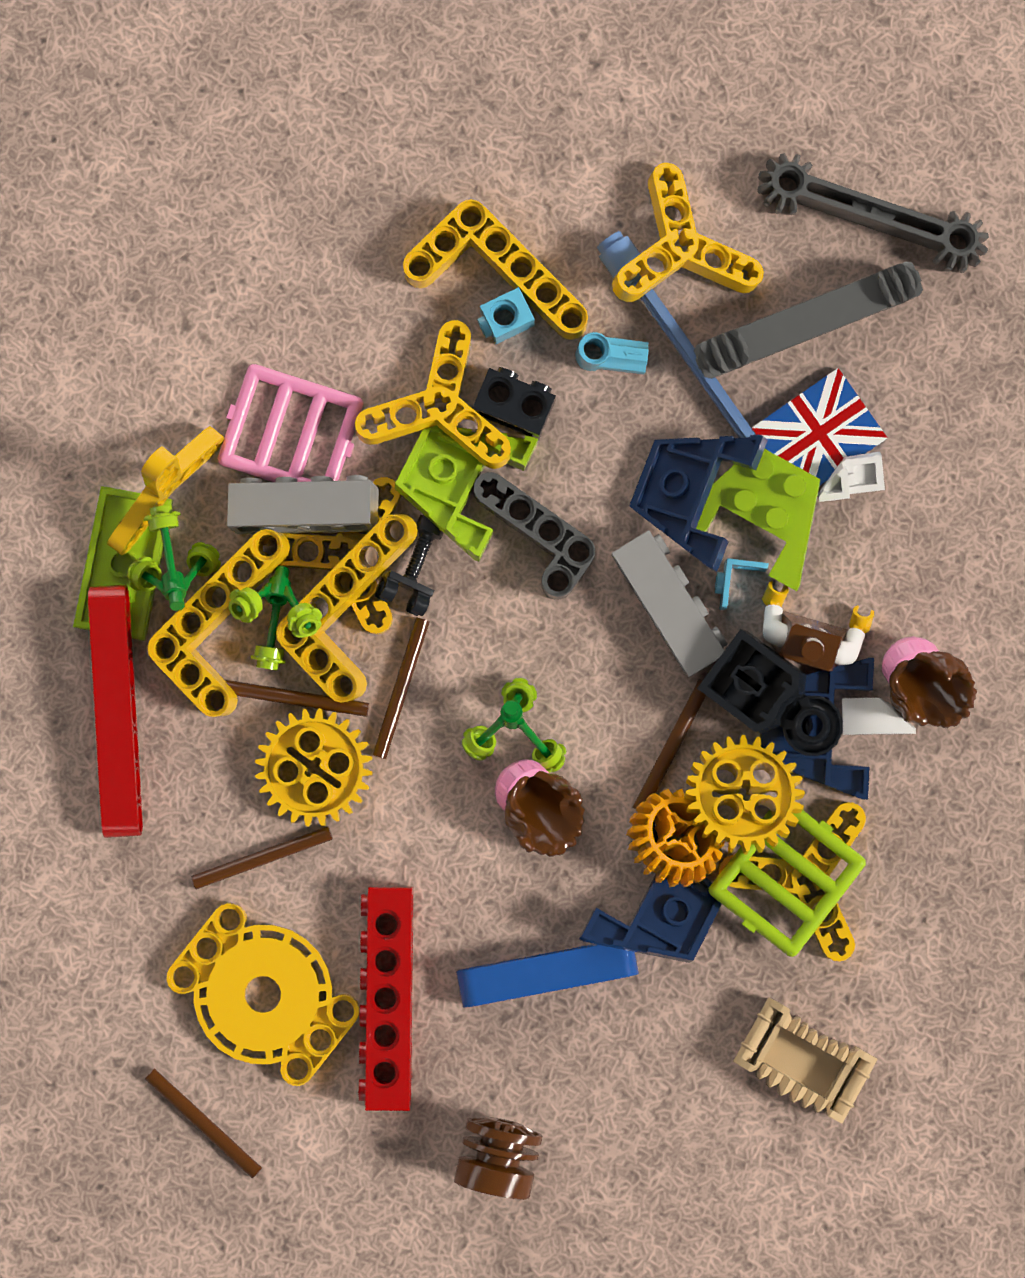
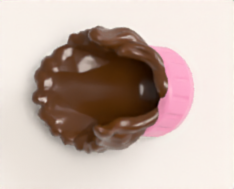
[882,636,977,728]
[495,759,585,857]

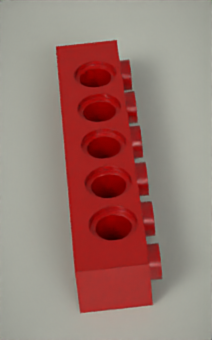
[358,887,414,1111]

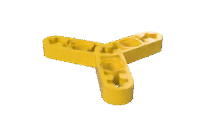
[612,162,764,302]
[355,320,511,469]
[107,426,225,556]
[263,477,401,635]
[717,802,866,962]

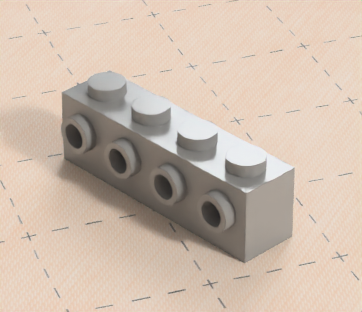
[227,475,379,534]
[612,530,728,678]

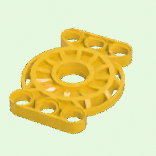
[166,903,360,1086]

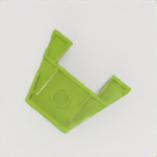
[395,425,538,562]
[696,449,820,591]

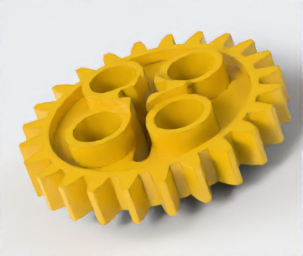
[255,708,373,826]
[684,735,805,855]

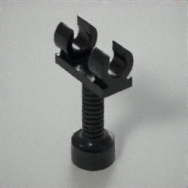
[375,515,443,616]

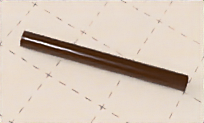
[372,617,430,759]
[632,679,706,810]
[226,680,370,717]
[191,826,333,890]
[145,1069,262,1179]

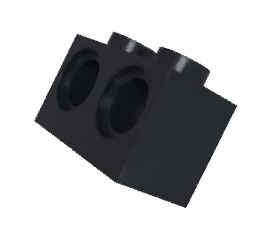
[472,367,556,440]

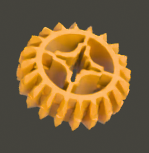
[626,789,725,888]

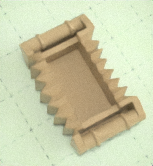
[733,997,878,1123]

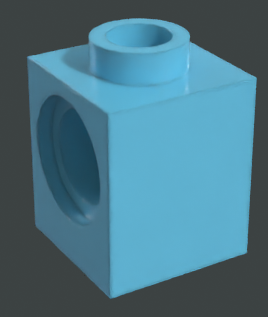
[477,287,535,344]

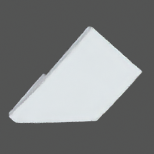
[818,452,885,502]
[842,698,916,735]

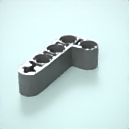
[474,472,595,600]

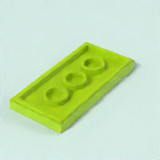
[73,486,173,641]

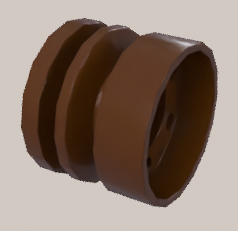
[454,1117,543,1200]

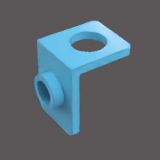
[715,558,769,610]

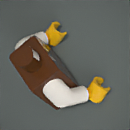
[762,581,874,671]

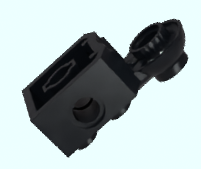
[697,629,843,756]

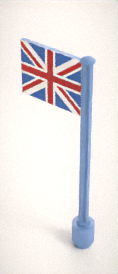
[597,231,888,485]

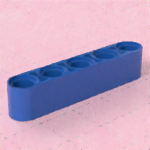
[456,944,639,1008]

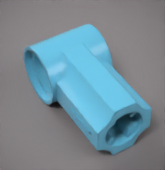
[575,332,649,375]

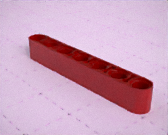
[88,585,143,838]

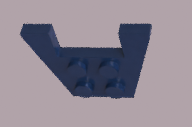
[629,434,768,572]
[760,658,874,800]
[579,821,722,963]

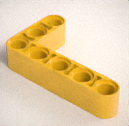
[403,199,588,340]
[276,514,418,703]
[147,529,290,717]

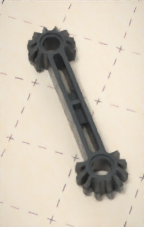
[757,153,989,273]
[694,262,923,379]

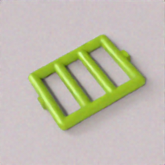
[709,809,866,957]

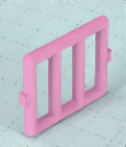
[218,364,363,482]

